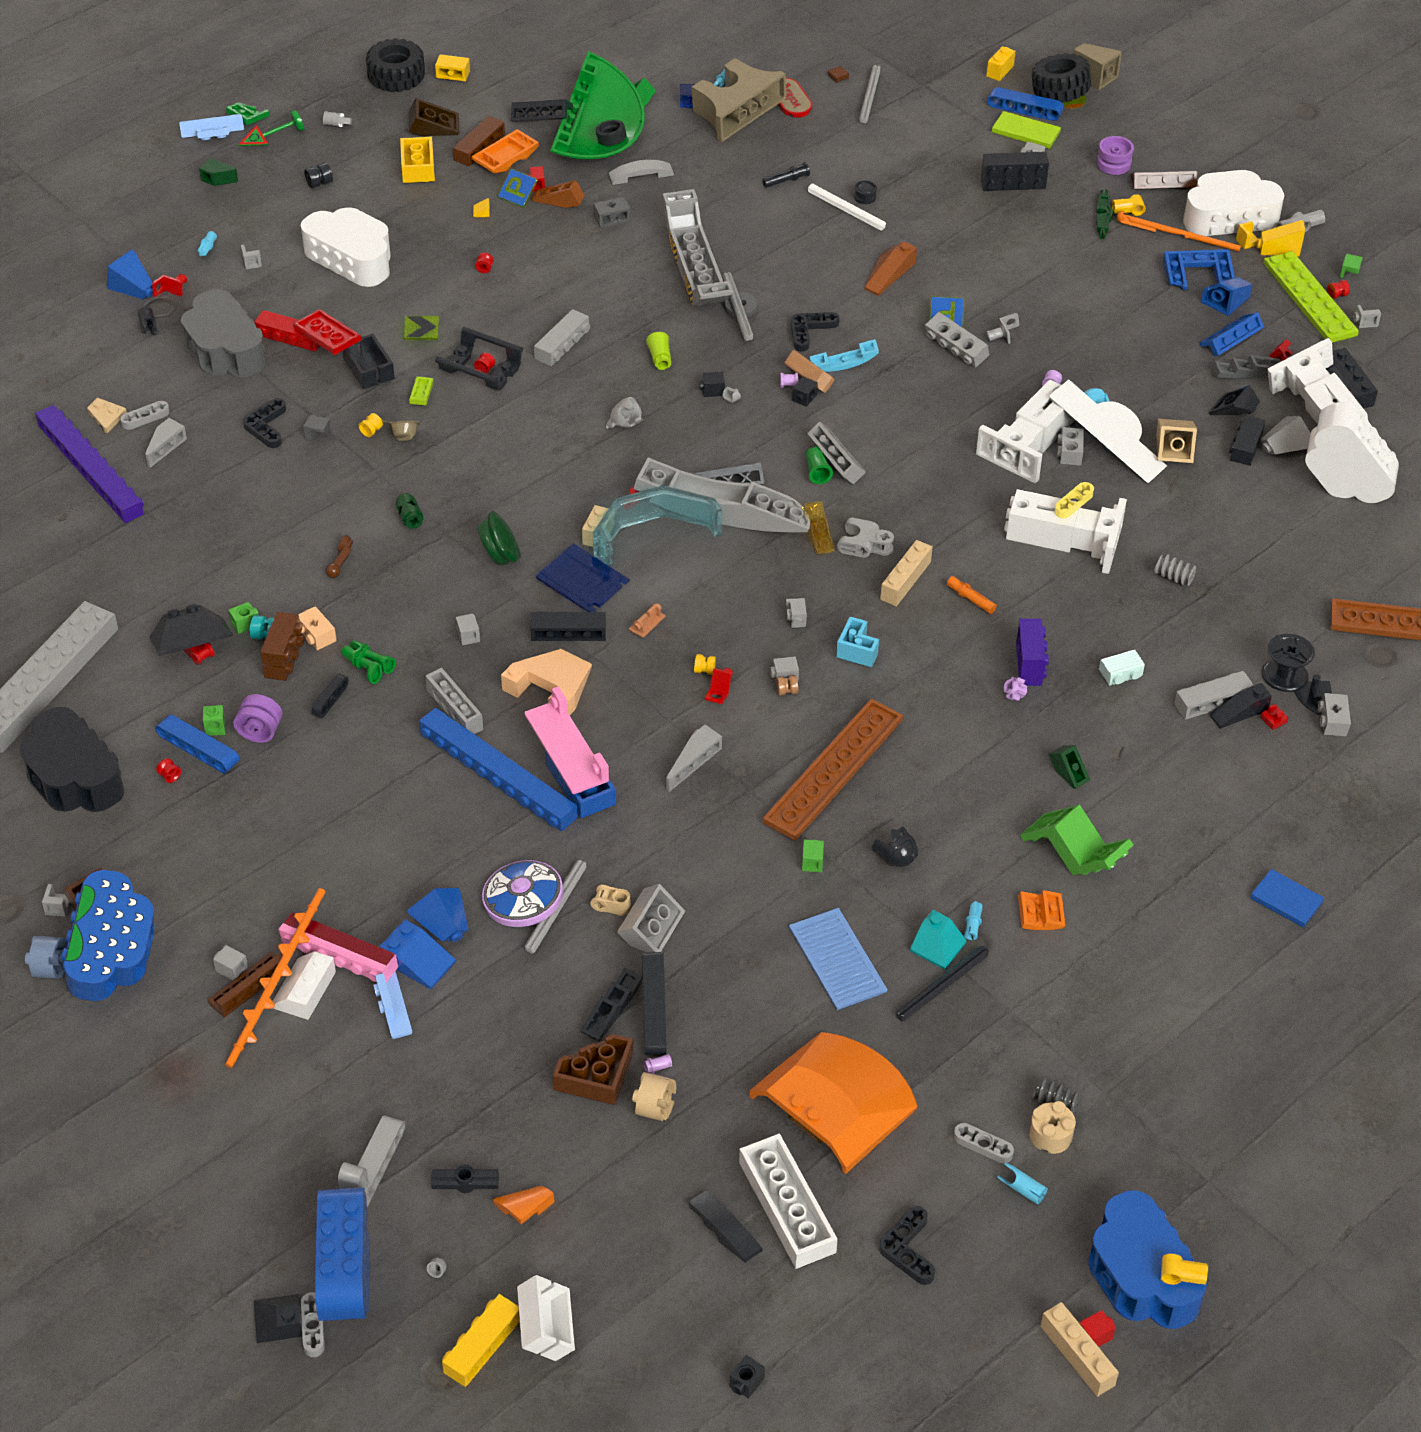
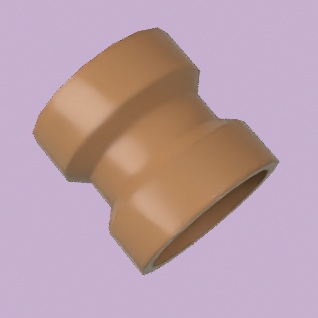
[776,675,798,696]

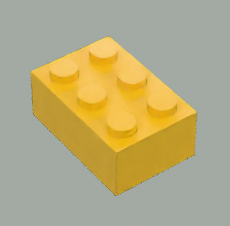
[400,137,435,183]

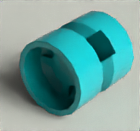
[250,615,274,640]

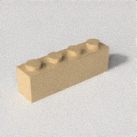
[880,540,933,607]
[1041,1302,1119,1397]

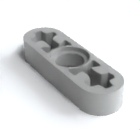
[120,401,170,430]
[954,1123,1014,1164]
[301,1292,325,1357]

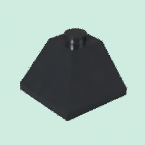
[1208,385,1260,415]
[254,1294,302,1343]

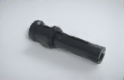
[762,162,810,188]

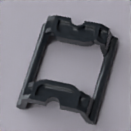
[435,326,524,390]

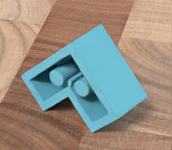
[837,617,879,667]

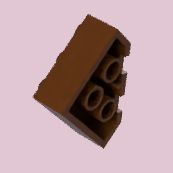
[553,1034,634,1105]

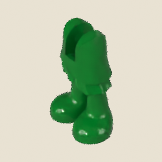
[341,640,396,684]

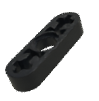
[311,674,349,718]

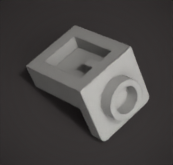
[1353,305,1381,328]

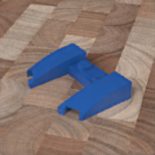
[1163,249,1235,290]

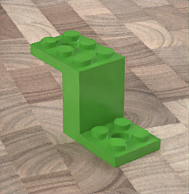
[1020,804,1133,875]

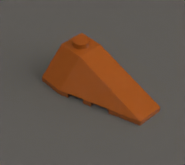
[865,241,917,296]

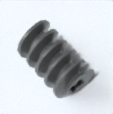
[1032,1076,1081,1115]

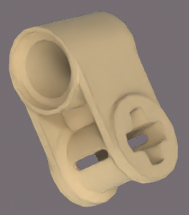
[590,885,631,916]

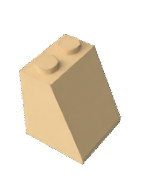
[1156,419,1197,463]

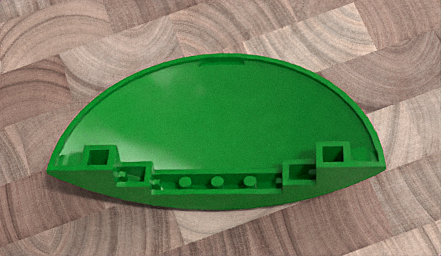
[550,51,645,159]

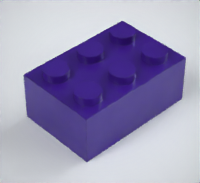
[1016,618,1049,686]

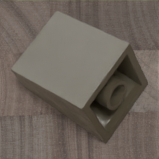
[1073,43,1122,90]

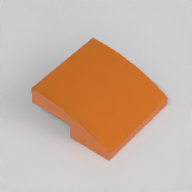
[1018,890,1065,930]

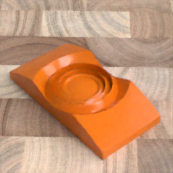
[472,129,539,173]

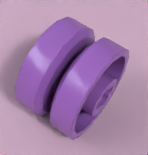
[1097,136,1134,175]
[233,694,283,743]

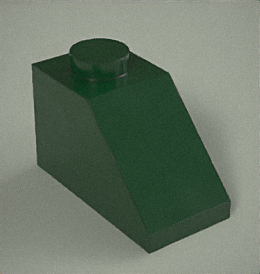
[1048,745,1090,789]

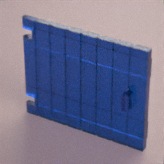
[536,543,630,612]

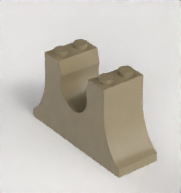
[692,58,786,142]

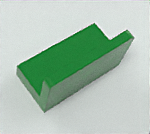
[634,77,656,107]

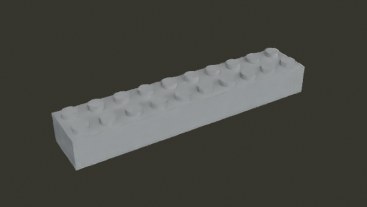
[0,601,118,753]

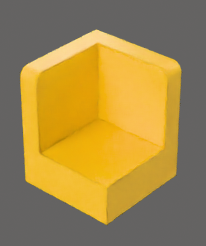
[1236,221,1258,249]

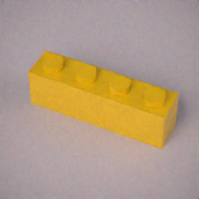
[442,1294,520,1387]

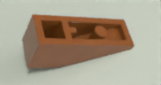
[532,180,585,208]

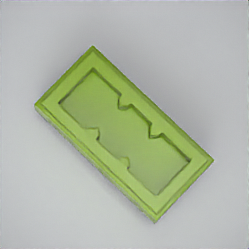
[409,377,434,406]

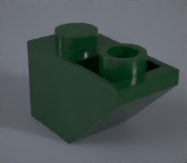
[199,158,238,186]

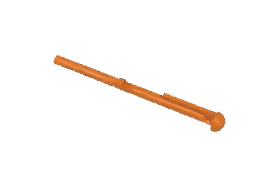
[1117,211,1241,252]

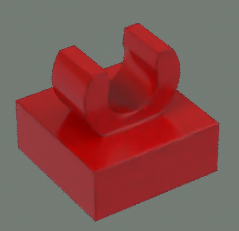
[1269,339,1292,361]
[1260,704,1288,730]

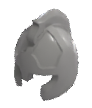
[606,397,643,429]

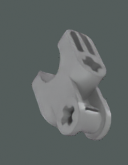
[837,518,894,558]

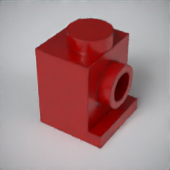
[527,166,545,192]

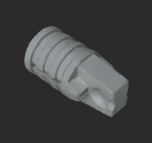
[323,111,352,128]

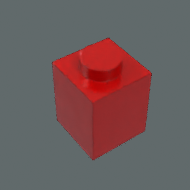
[1079,1310,1115,1347]

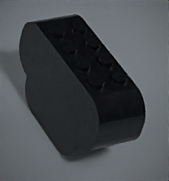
[20,707,124,812]

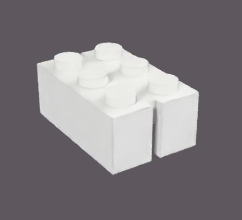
[517,1275,575,1361]

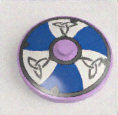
[482,860,564,927]

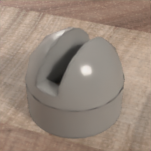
[427,1258,447,1278]

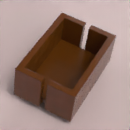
[260,611,304,681]

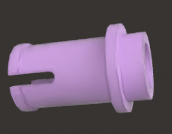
[644,1054,672,1074]

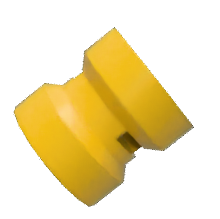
[359,413,383,437]
[694,654,716,675]

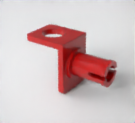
[152,273,187,297]
[705,668,733,704]

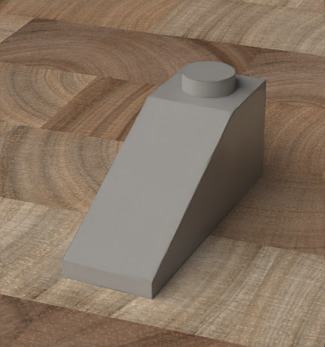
[145,418,187,468]

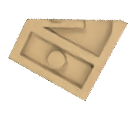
[87,398,127,433]

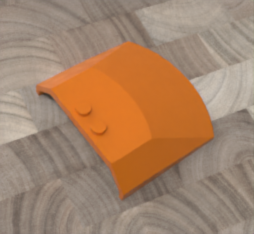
[749,1032,917,1174]

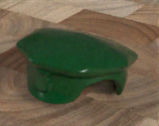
[477,510,521,566]

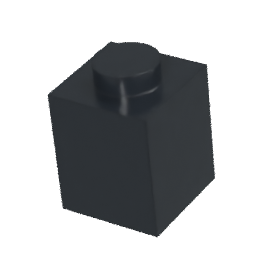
[699,372,725,397]

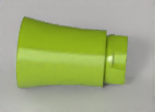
[646,332,671,370]

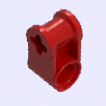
[184,643,215,665]

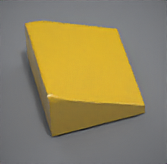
[473,198,490,217]

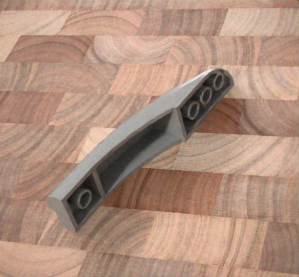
[634,458,810,532]

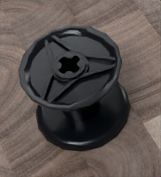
[1262,633,1315,692]

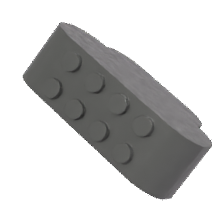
[181,289,266,378]

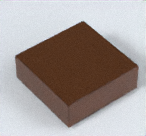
[828,66,849,83]

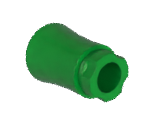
[806,447,833,485]

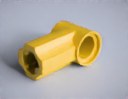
[1112,195,1146,216]
[1161,1254,1208,1285]

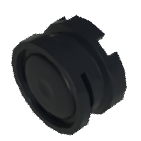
[854,180,877,204]

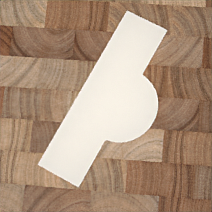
[1049,380,1167,483]

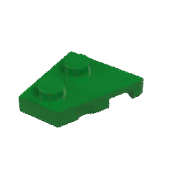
[226,103,270,125]

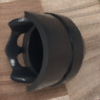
[872,826,918,867]

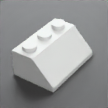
[273,951,336,1020]

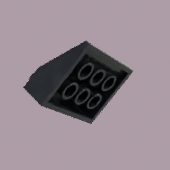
[1325,348,1378,409]

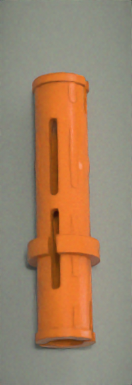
[947,576,997,614]

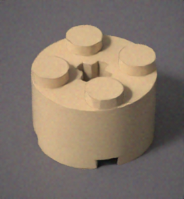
[633,1072,676,1121]
[1029,1101,1076,1154]

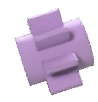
[1004,677,1027,701]

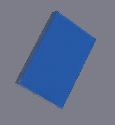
[1250,869,1324,928]

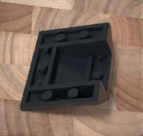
[150,604,233,656]

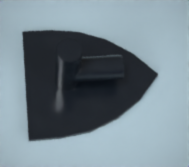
[1294,674,1332,715]

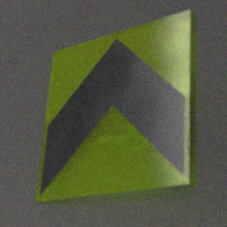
[404,316,439,340]

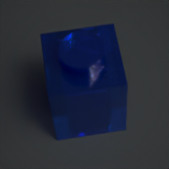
[680,84,695,108]

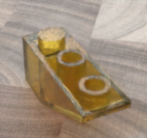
[803,500,835,555]

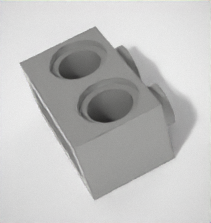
[1057,427,1084,465]

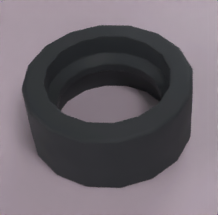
[596,120,626,146]

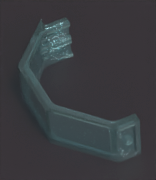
[593,486,722,568]

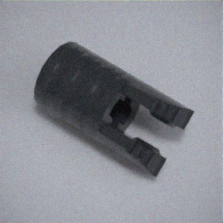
[138,307,157,335]

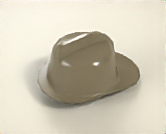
[383,421,421,441]

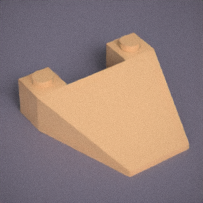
[501,649,592,716]

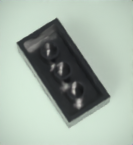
[981,152,1049,191]

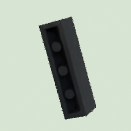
[531,612,606,641]

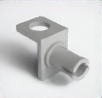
[986,313,1019,344]

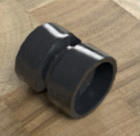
[304,162,333,189]

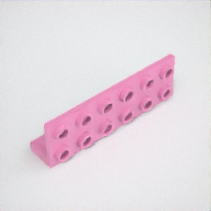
[525,686,609,794]

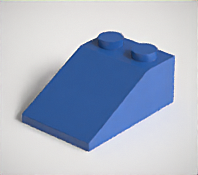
[380,919,456,990]

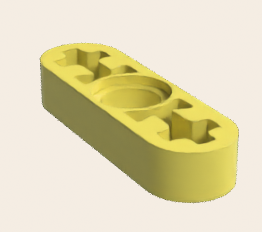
[1055,482,1094,518]

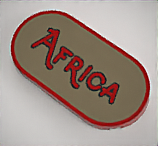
[778,78,812,118]

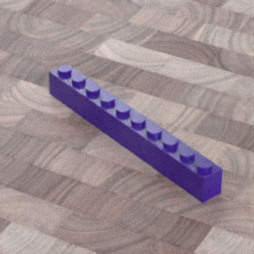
[35,405,144,523]

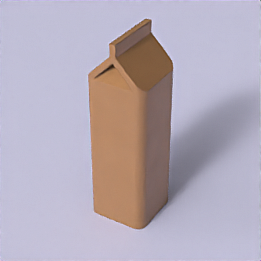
[785,350,835,393]

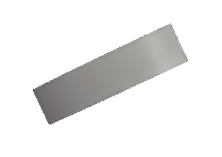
[609,160,674,185]

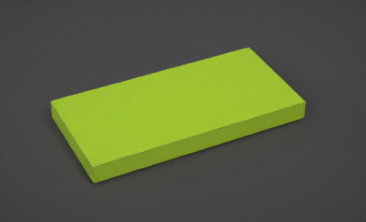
[992,111,1061,149]

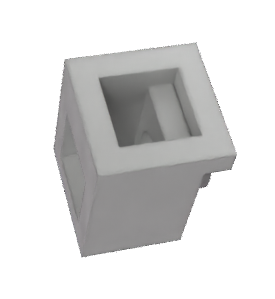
[786,598,807,628]

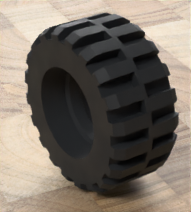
[366,38,425,92]
[1031,53,1091,103]

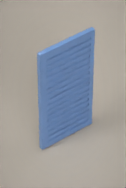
[789,908,887,1010]

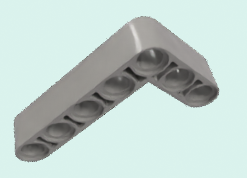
[338,1115,405,1207]

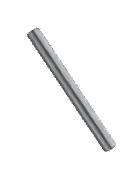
[859,65,881,124]
[723,272,753,341]
[525,860,586,954]

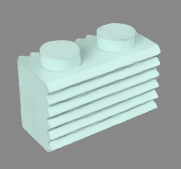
[1099,650,1145,686]

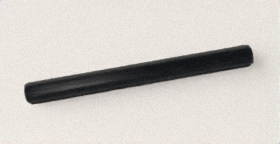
[896,946,989,1021]

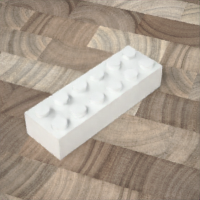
[739,1134,837,1269]

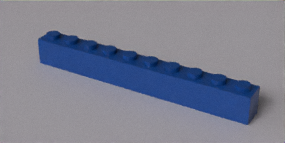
[419,707,578,832]

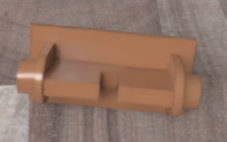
[629,603,666,638]

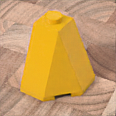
[1257,220,1305,256]

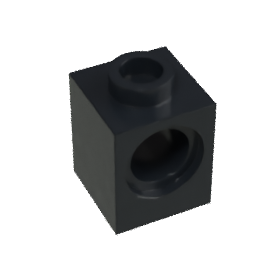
[792,376,818,407]
[729,1355,765,1399]

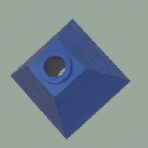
[107,249,153,299]

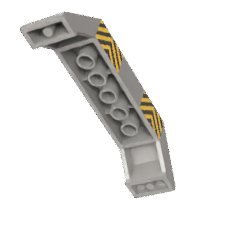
[662,189,733,306]

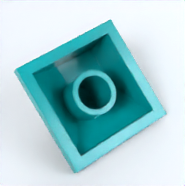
[910,910,967,970]

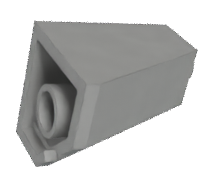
[1260,416,1310,454]

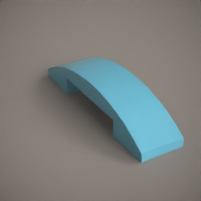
[810,339,879,372]

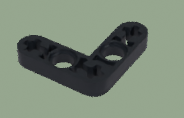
[791,312,840,352]
[243,398,286,448]
[879,1206,935,1285]

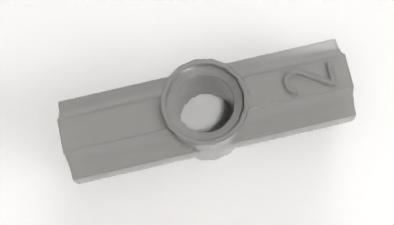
[1276,210,1326,232]

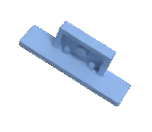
[179,114,244,140]
[373,972,412,1039]

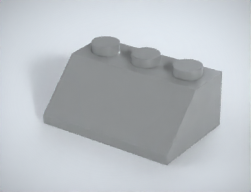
[617,884,685,952]

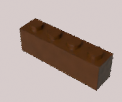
[453,116,505,167]

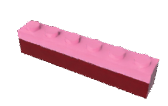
[279,912,398,983]

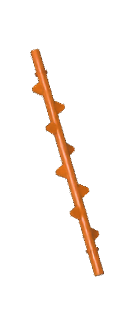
[225,888,326,1068]

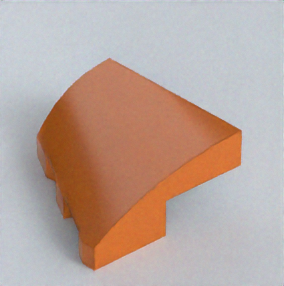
[493,1186,554,1224]

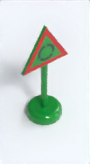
[238,110,304,146]

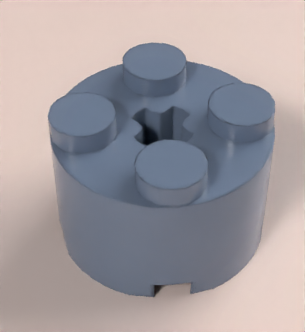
[25,936,68,979]

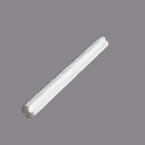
[808,184,886,231]

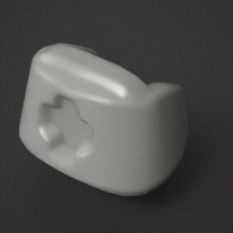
[723,386,741,403]

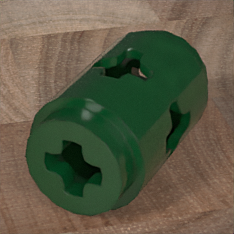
[395,493,423,529]

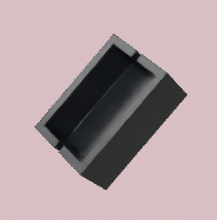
[343,333,395,389]

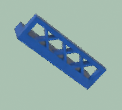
[1199,312,1264,356]

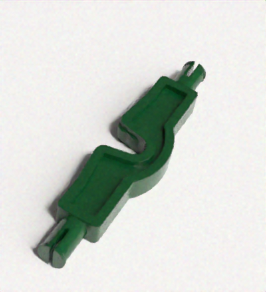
[1096,189,1113,239]

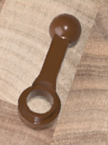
[326,535,353,578]

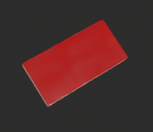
[293,309,361,355]

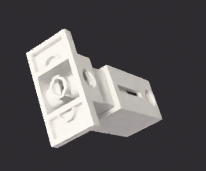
[1268,338,1368,425]
[976,380,1075,483]
[1004,489,1127,574]

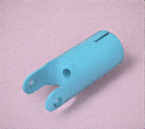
[997,1163,1048,1205]

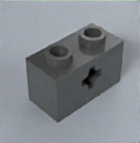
[594,197,630,227]

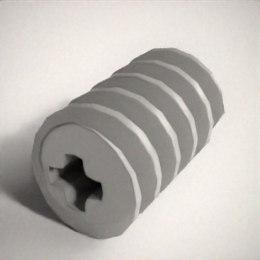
[1154,554,1197,586]

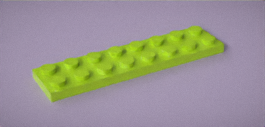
[1263,251,1359,343]

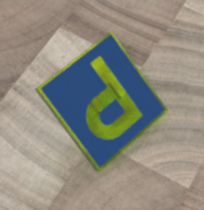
[497,168,538,208]
[930,296,964,328]

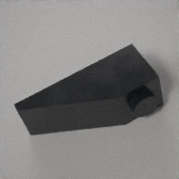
[1210,683,1272,729]

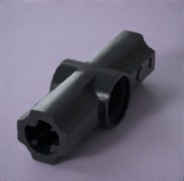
[431,1165,499,1193]

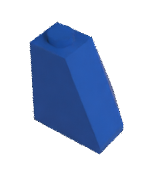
[1201,277,1252,316]
[407,888,469,942]

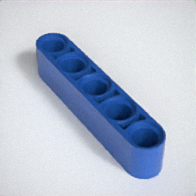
[987,87,1064,121]
[155,714,240,774]

